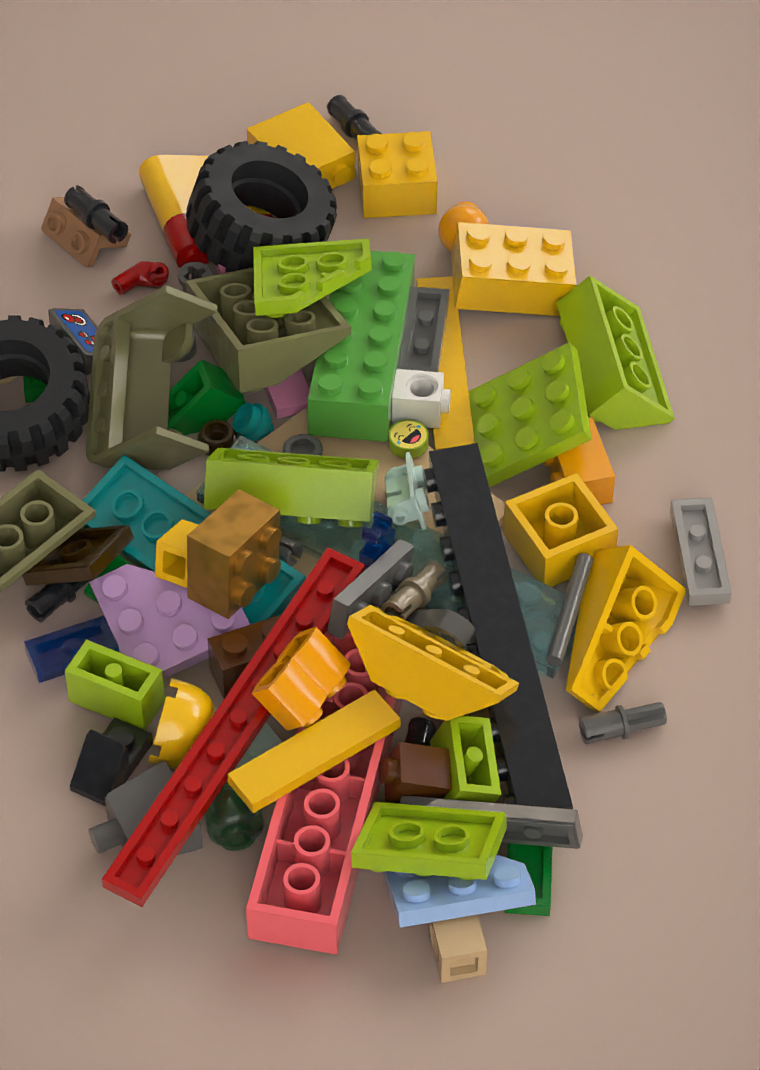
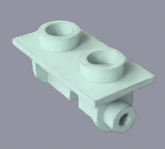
[384,452,431,530]

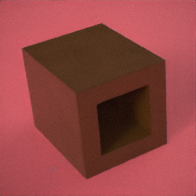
[379,742,451,803]

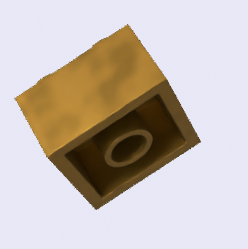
[187,489,282,619]

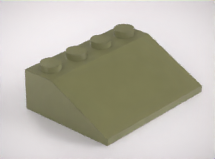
[186,267,351,393]

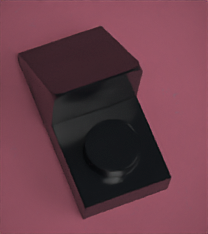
[70,717,153,806]

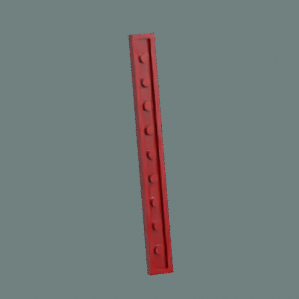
[102,547,365,907]

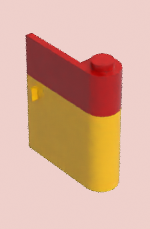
[138,155,273,268]

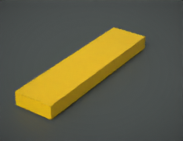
[227,689,401,813]

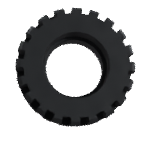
[186,141,337,273]
[0,315,90,472]

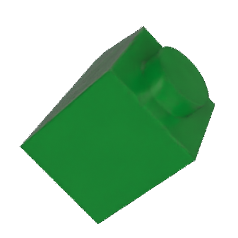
[167,359,246,436]

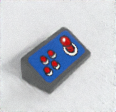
[48,308,98,375]

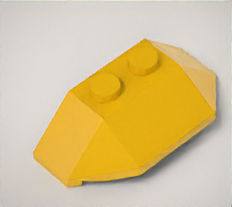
[347,605,519,721]

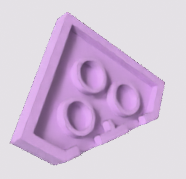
[89,564,250,679]

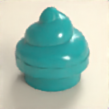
[232,402,274,442]

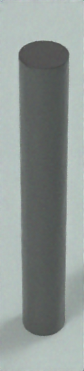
[546,553,593,666]

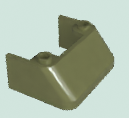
[86,285,217,470]

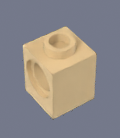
[429,915,488,983]

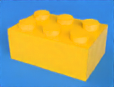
[451,222,577,316]

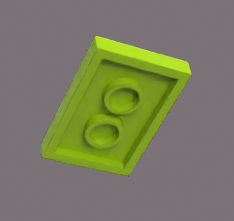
[351,802,507,880]

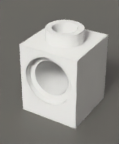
[392,369,451,429]

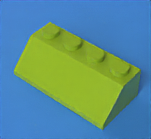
[556,276,675,430]
[204,448,379,527]

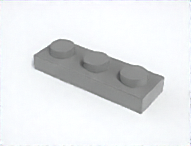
[670,498,732,606]

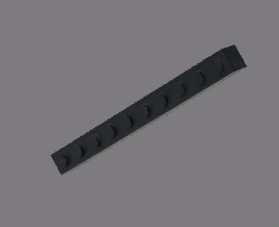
[423,443,573,809]

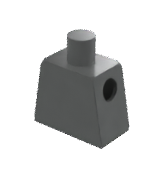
[88,760,203,855]

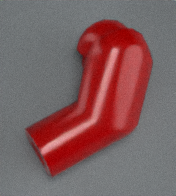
[111,261,169,295]

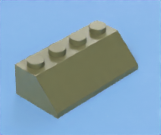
[0,469,96,593]

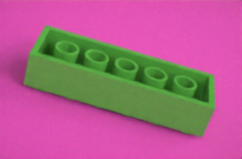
[308,251,415,442]

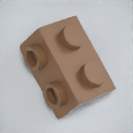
[41,197,131,267]

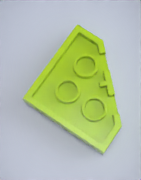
[253,238,372,318]

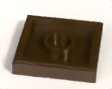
[22,525,134,586]

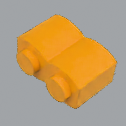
[252,627,351,731]

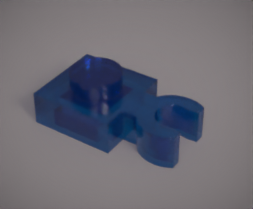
[359,511,395,570]

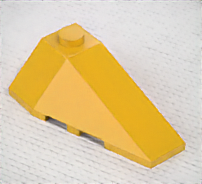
[565,545,687,712]

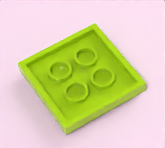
[468,342,592,488]

